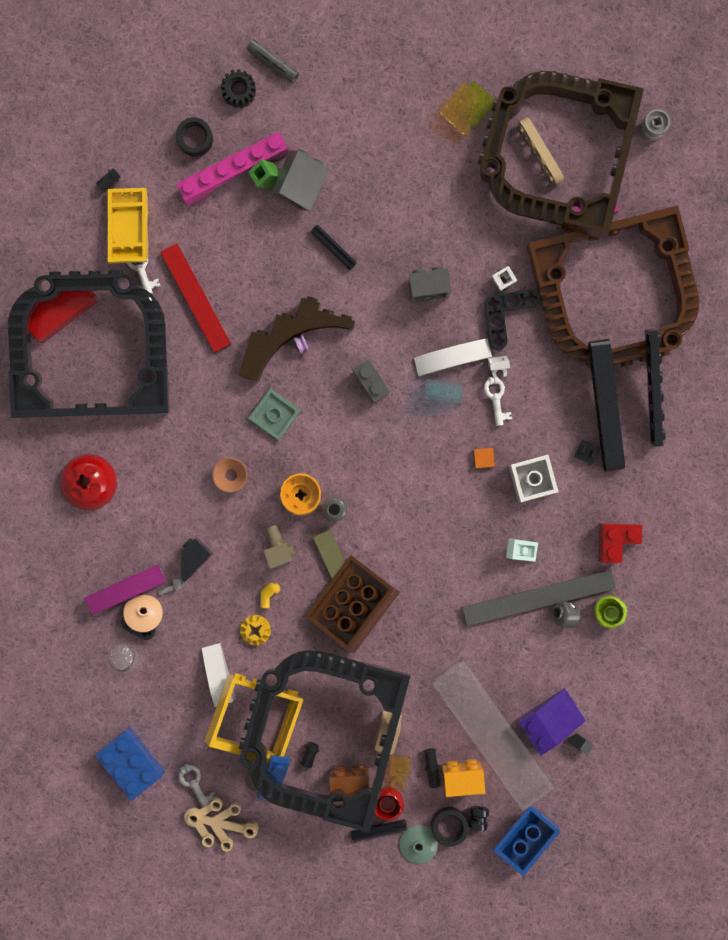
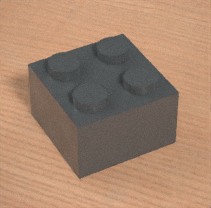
[408,266,452,303]

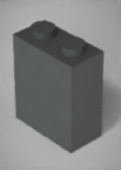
[271,149,329,211]

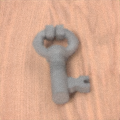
[179,764,217,808]

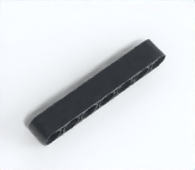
[588,338,625,472]

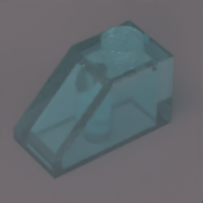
[424,379,463,404]

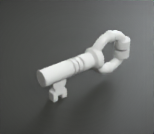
[127,258,161,294]
[484,377,512,426]

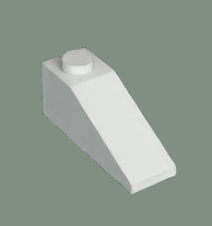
[202,643,236,707]

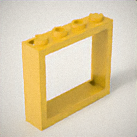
[205,673,304,762]

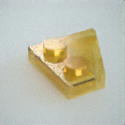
[438,82,478,137]

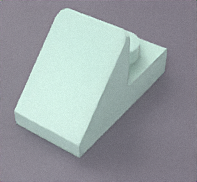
[506,538,538,561]

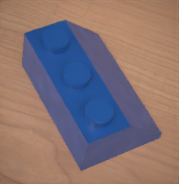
[493,805,561,876]

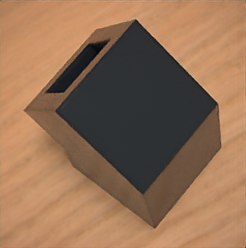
[570,733,594,755]

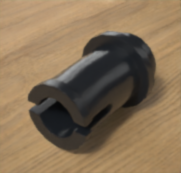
[96,168,121,192]
[300,742,320,768]

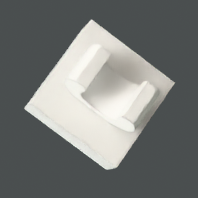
[488,356,510,378]

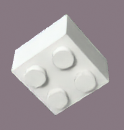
[508,455,558,502]

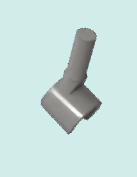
[158,578,184,596]

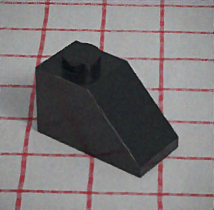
[181,538,213,582]

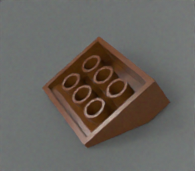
[305,555,400,653]

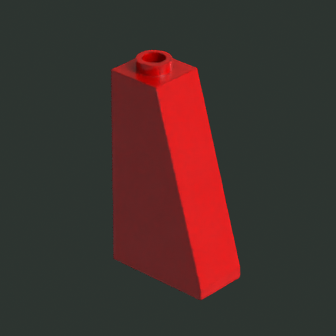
[30,291,97,343]

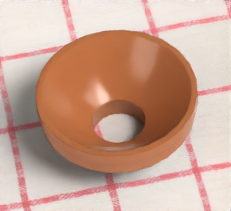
[213,457,248,492]

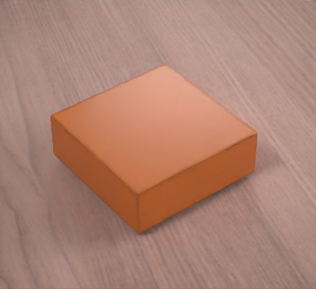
[474,448,495,468]

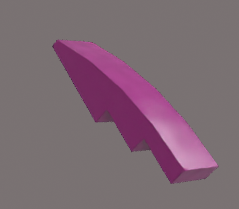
[84,565,166,616]

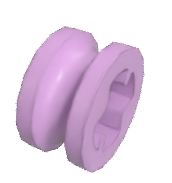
[294,334,309,354]

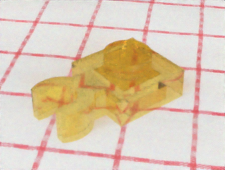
[390,755,411,790]

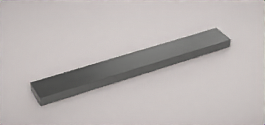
[462,570,616,626]

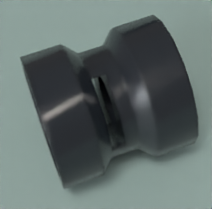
[468,806,490,831]

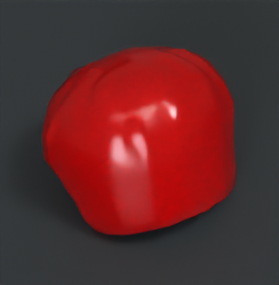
[374,787,404,822]

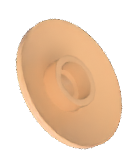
[124,594,163,632]

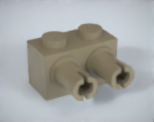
[263,525,296,569]

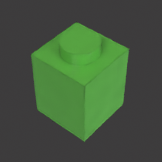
[248,159,280,190]

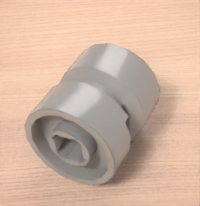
[639,109,670,142]

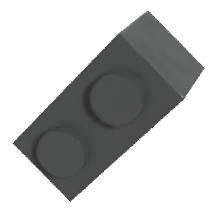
[353,359,390,403]

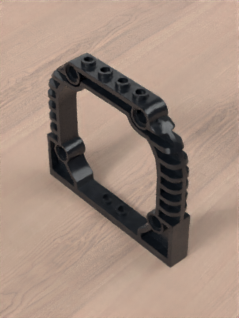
[8,270,170,418]
[239,650,411,833]

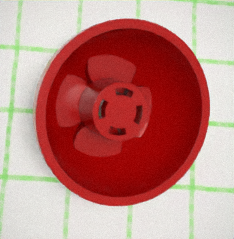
[60,454,117,510]

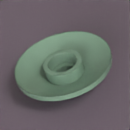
[399,825,438,864]

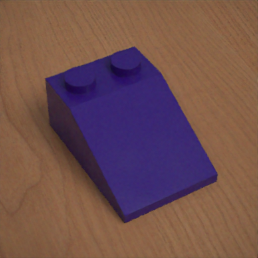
[517,688,586,756]

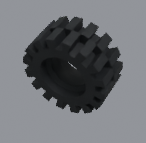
[221,69,256,108]

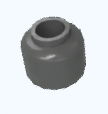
[322,497,347,522]
[551,601,581,628]

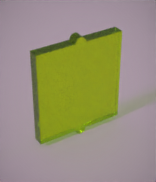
[452,81,494,127]

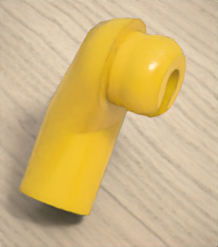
[260,582,280,608]

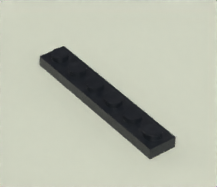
[645,329,666,447]

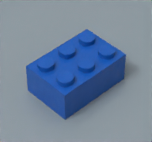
[95,727,165,801]

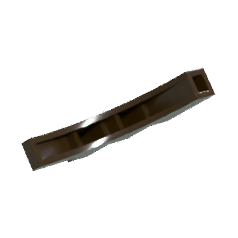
[239,296,355,382]

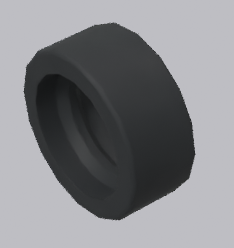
[176,117,213,157]
[431,807,468,847]

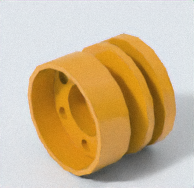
[280,473,321,516]

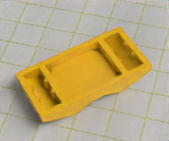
[108,188,149,263]

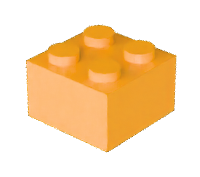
[442,759,485,797]

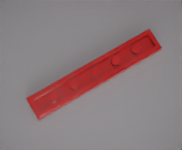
[161,243,231,353]

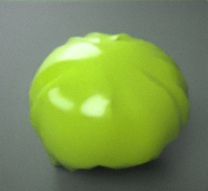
[594,595,627,629]

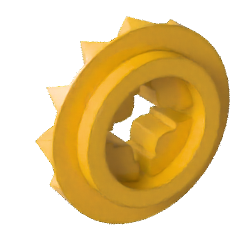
[240,615,271,646]

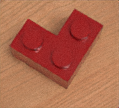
[598,523,643,563]

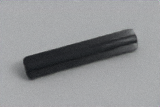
[311,225,357,270]
[351,819,407,842]

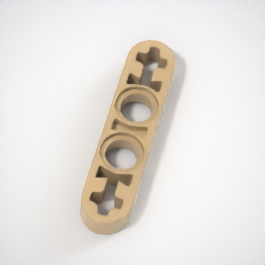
[518,117,564,186]

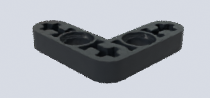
[484,290,540,351]

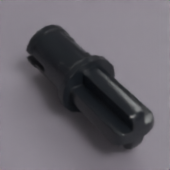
[424,748,441,788]

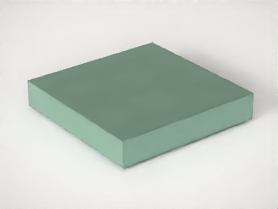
[248,388,301,441]

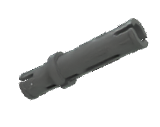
[247,39,299,83]

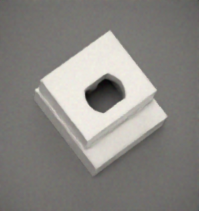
[492,266,517,291]

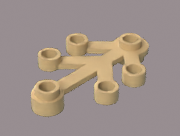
[184,798,259,852]

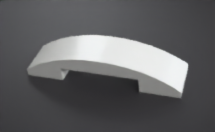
[414,339,492,376]

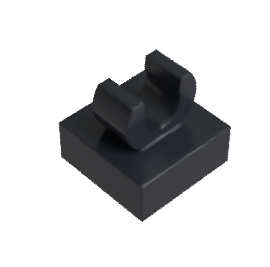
[574,440,600,465]

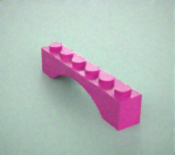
[176,132,289,206]

